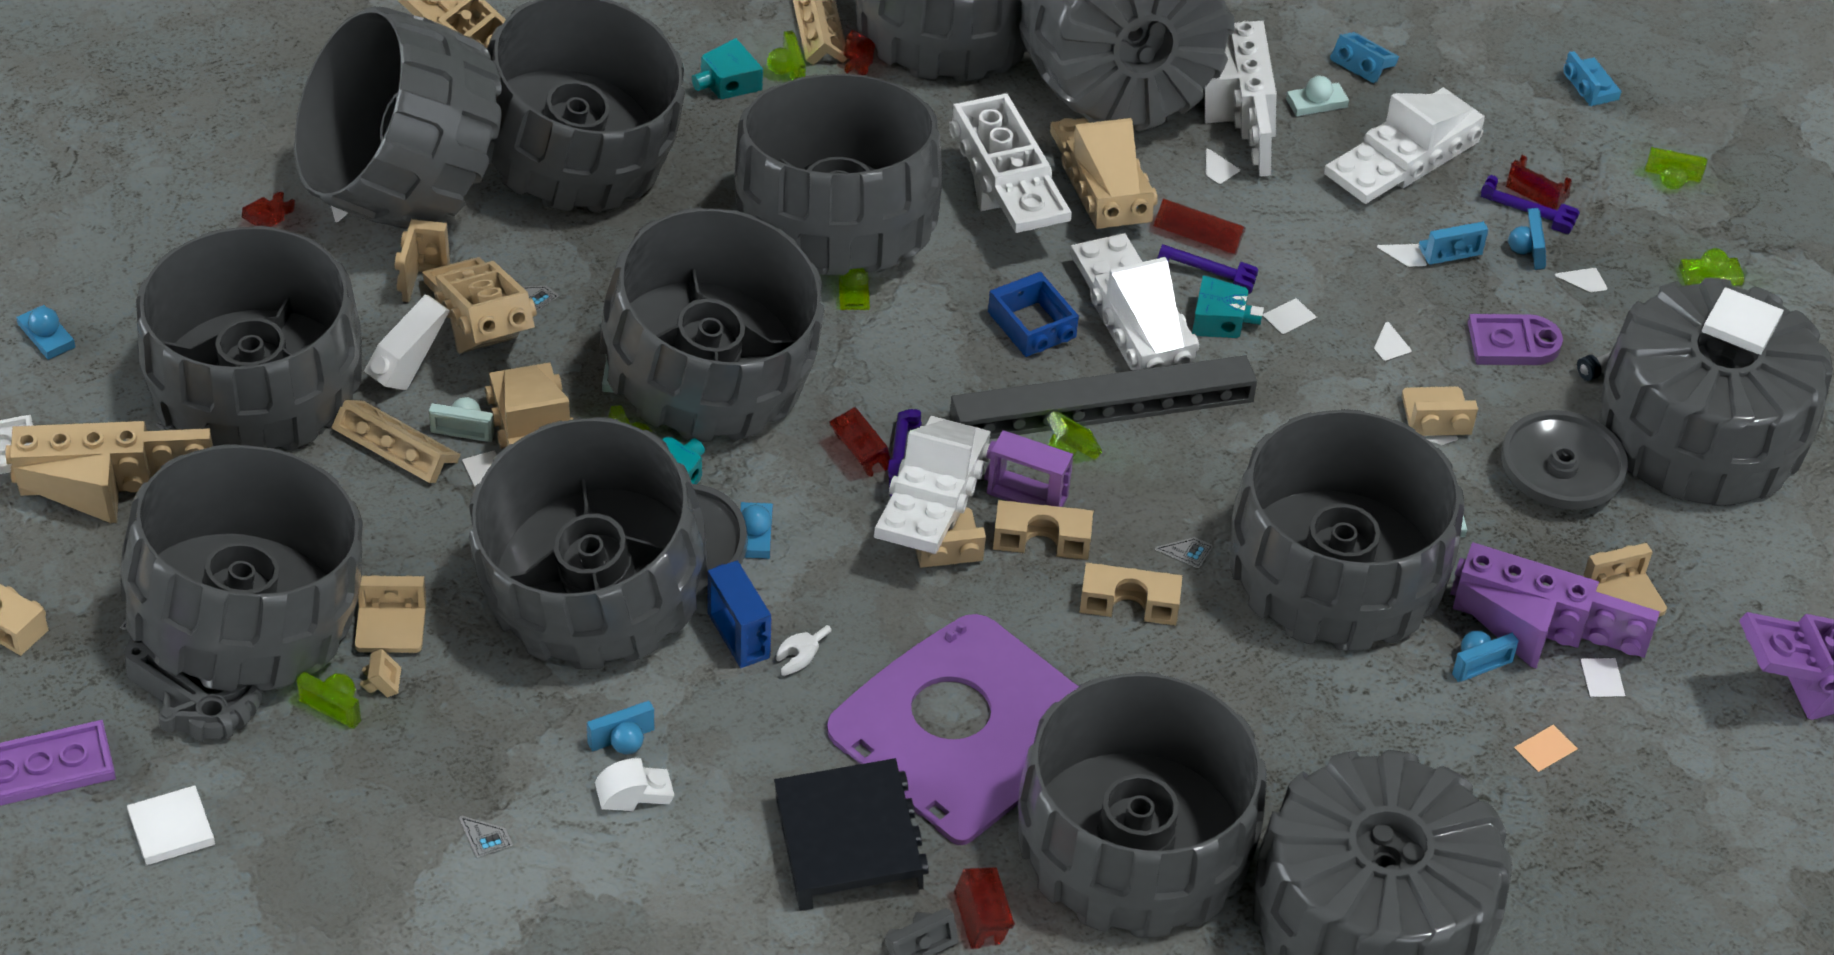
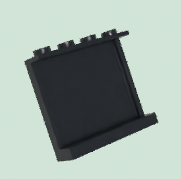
[774,758,929,911]

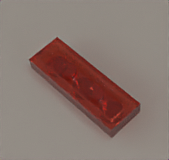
[1153,199,1246,255]

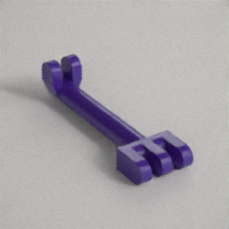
[1481,175,1580,234]
[1157,244,1259,294]
[888,409,922,497]

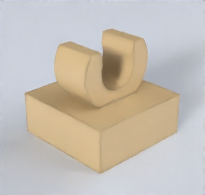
[360,649,401,697]

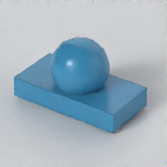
[1508,208,1546,270]
[16,305,75,360]
[740,502,773,559]
[1452,631,1519,682]
[587,701,655,754]

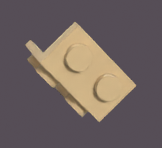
[395,219,450,302]
[1402,387,1478,436]
[916,507,986,568]
[1583,543,1667,617]
[355,575,426,653]

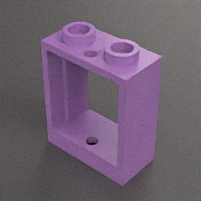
[984,430,1074,507]

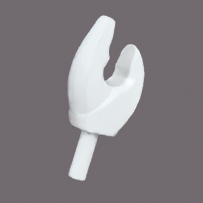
[776,625,832,676]

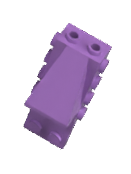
[1450,542,1660,668]
[1739,612,1834,720]

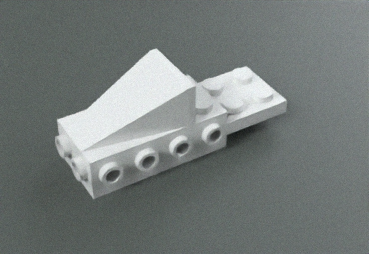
[1205,21,1276,176]
[1324,87,1485,204]
[949,93,1071,233]
[1070,233,1199,371]
[874,416,991,554]

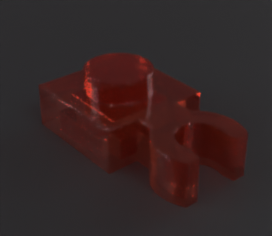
[844,30,875,76]
[242,192,295,227]

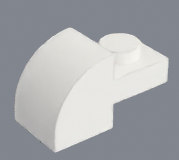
[595,758,674,811]

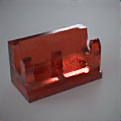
[1506,155,1572,210]
[829,407,891,477]
[954,867,1014,949]

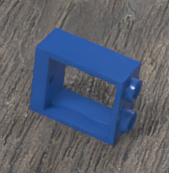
[988,271,1079,357]
[707,560,772,668]

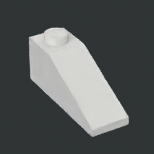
[364,295,450,390]

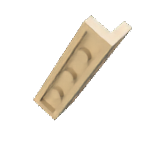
[793,0,849,65]
[332,400,461,483]

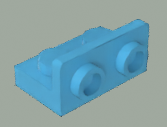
[1330,32,1400,83]
[1564,51,1621,107]
[1418,221,1488,265]

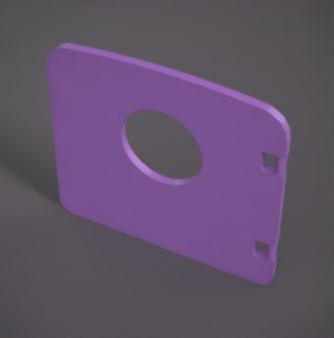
[827,614,1078,845]

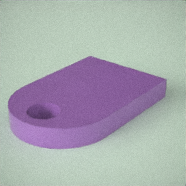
[1468,314,1563,365]

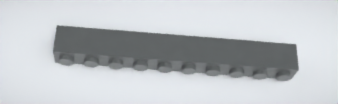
[950,355,1257,439]

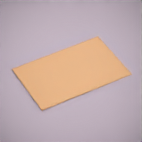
[1514,725,1578,772]

